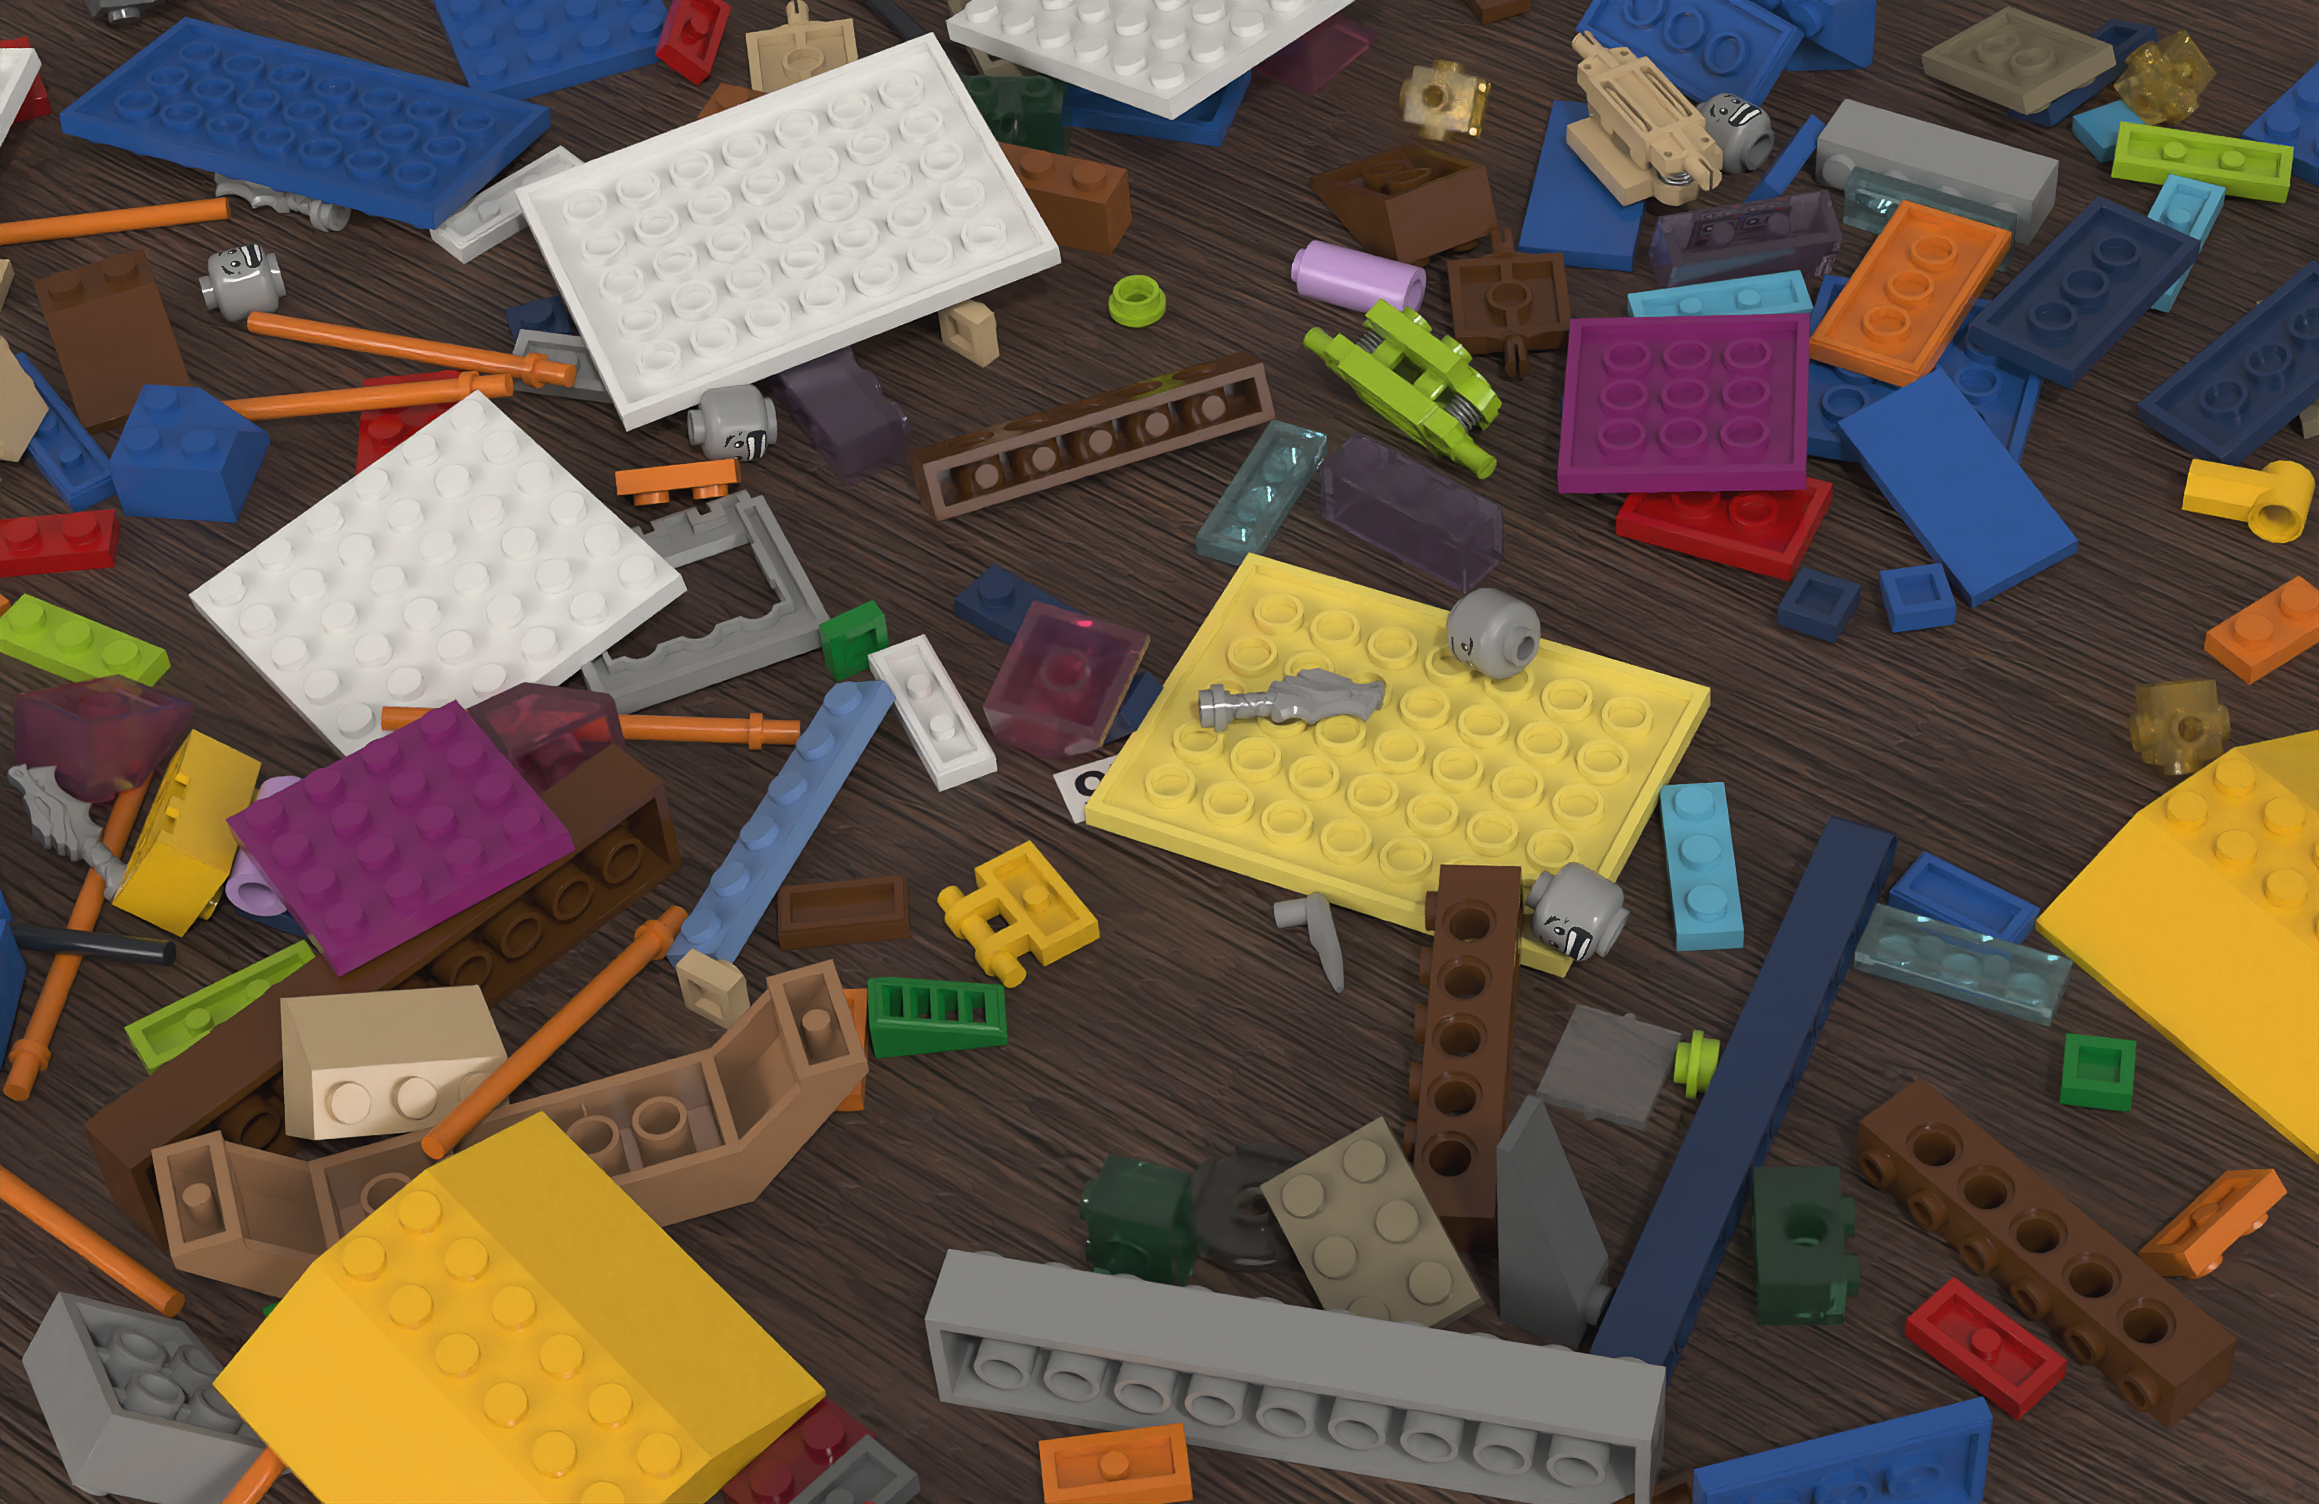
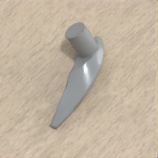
[1274,891,1344,993]

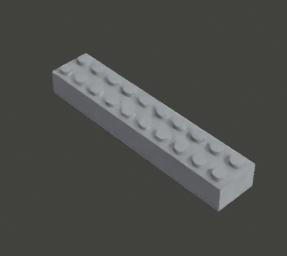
[924,1249,1666,1504]

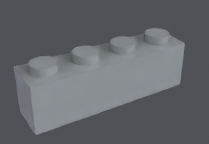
[1815,98,2059,246]

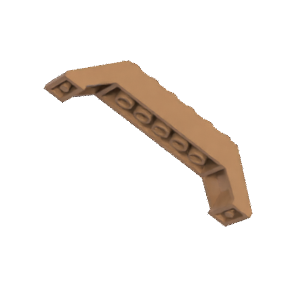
[151,959,869,1299]

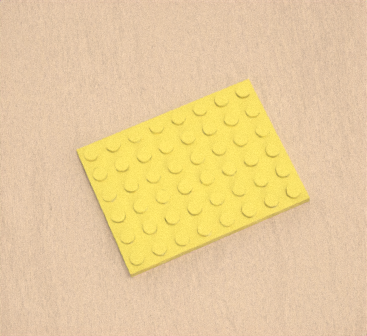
[1084,552,1711,978]

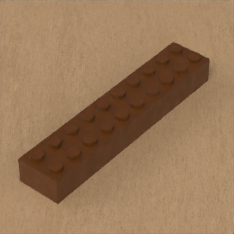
[82,743,683,1252]

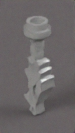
[214,173,351,232]
[1198,668,1386,732]
[7,763,128,904]

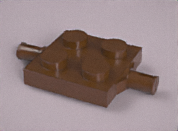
[1447,227,1571,378]

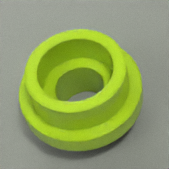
[1108,275,1166,328]
[1673,1030,1720,1099]

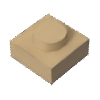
[938,299,999,368]
[675,948,751,1030]

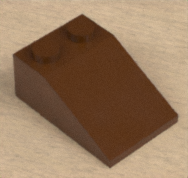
[1309,143,1498,267]
[32,248,192,435]

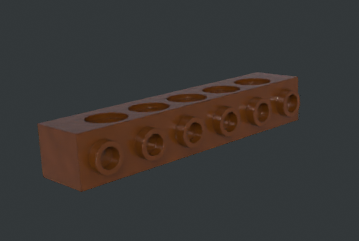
[907,351,1276,522]
[1404,864,1525,1253]
[1856,1077,2237,1429]

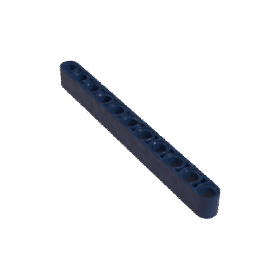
[1590,816,1898,1389]

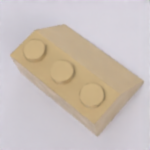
[280,985,509,1140]

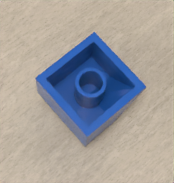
[1750,0,1876,71]
[108,384,271,523]

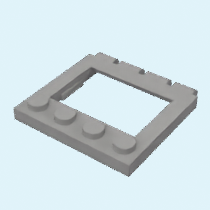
[579,489,830,714]

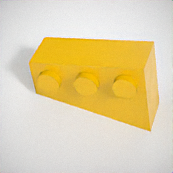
[112,729,262,938]

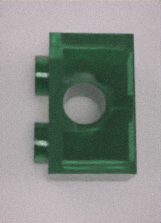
[959,75,1073,156]
[1079,1154,1199,1287]
[1751,1167,1859,1325]

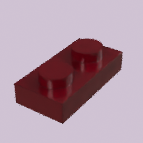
[721,1396,877,1504]

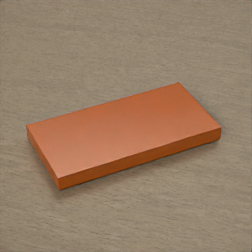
[1810,200,2012,387]

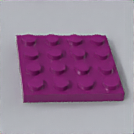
[1557,313,1810,494]
[226,699,575,977]

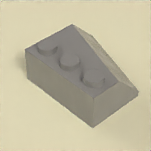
[21,1291,291,1504]

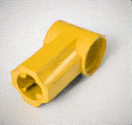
[2182,459,2315,543]

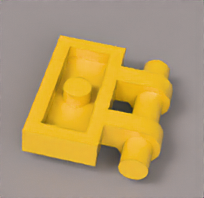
[937,840,1100,988]

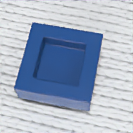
[1878,563,1957,633]

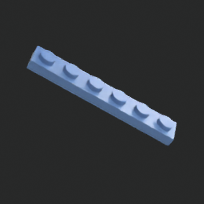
[665,680,895,971]

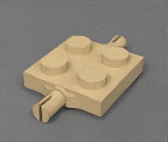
[746,0,858,93]

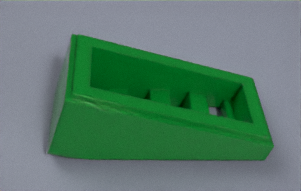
[867,977,1009,1059]

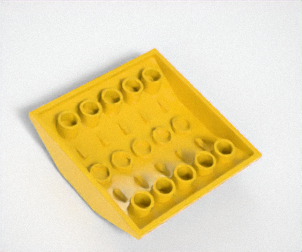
[2034,730,2319,1165]
[212,1111,826,1504]

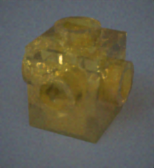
[2113,29,2217,126]
[1399,59,1491,143]
[2129,678,2230,775]

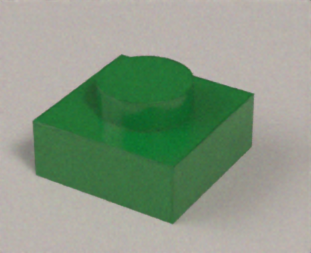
[818,600,890,683]
[2059,1033,2136,1112]

